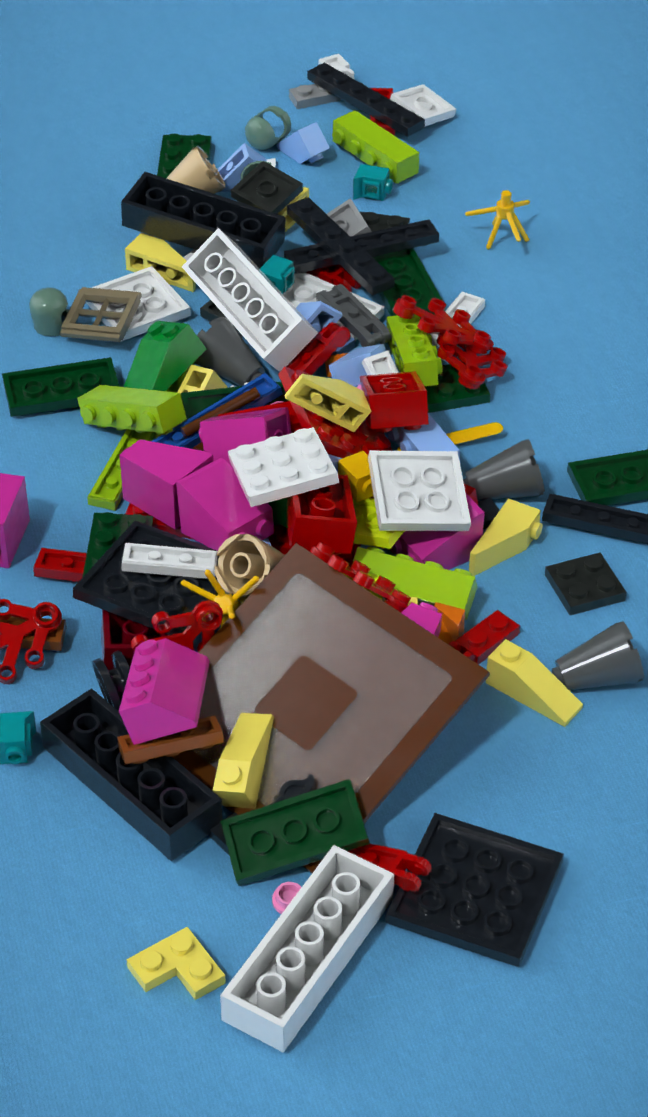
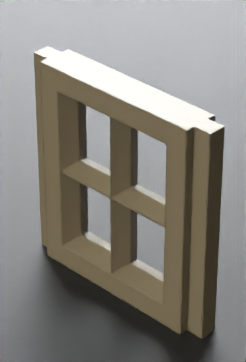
[60,287,142,342]

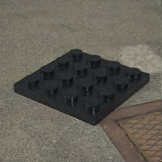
[73,520,225,635]
[386,813,564,967]

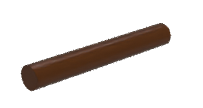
[180,387,260,438]

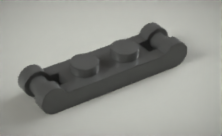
[316,284,391,347]

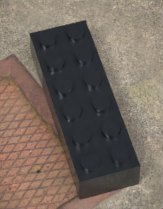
[121,172,286,269]
[40,688,222,861]

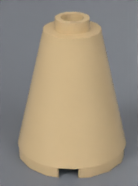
[167,146,226,194]
[215,534,285,597]

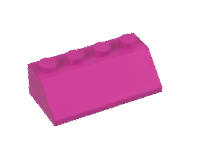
[119,638,210,745]

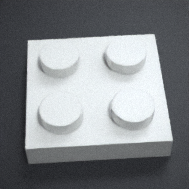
[390,84,456,126]

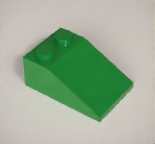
[124,321,206,391]

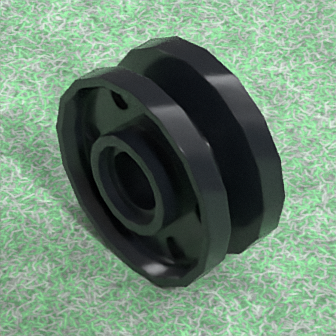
[92,650,130,711]

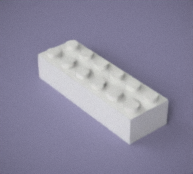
[182,228,318,372]
[220,845,394,1053]

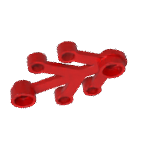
[393,295,494,354]
[436,333,507,389]
[309,541,411,612]
[0,599,62,685]
[131,600,223,653]

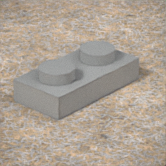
[289,84,341,109]

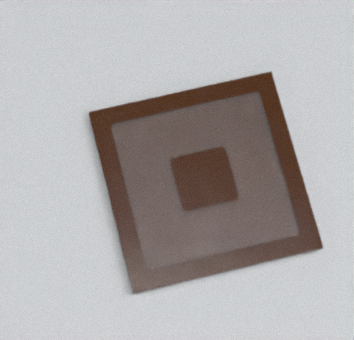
[172,543,490,874]

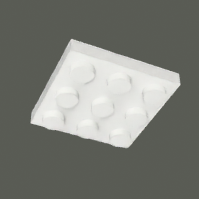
[86,266,191,341]
[228,427,339,507]
[368,450,471,531]

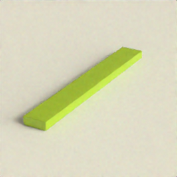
[87,363,195,511]

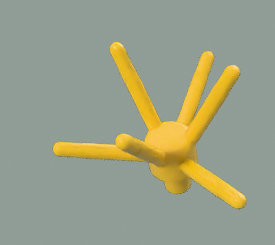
[465,190,530,250]
[181,570,259,627]

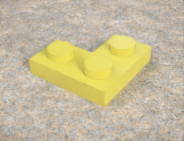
[126,927,226,1000]

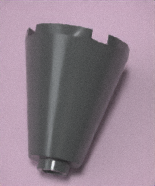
[194,317,264,386]
[463,439,545,500]
[551,621,644,690]

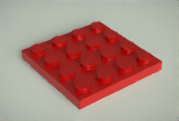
[278,366,393,458]

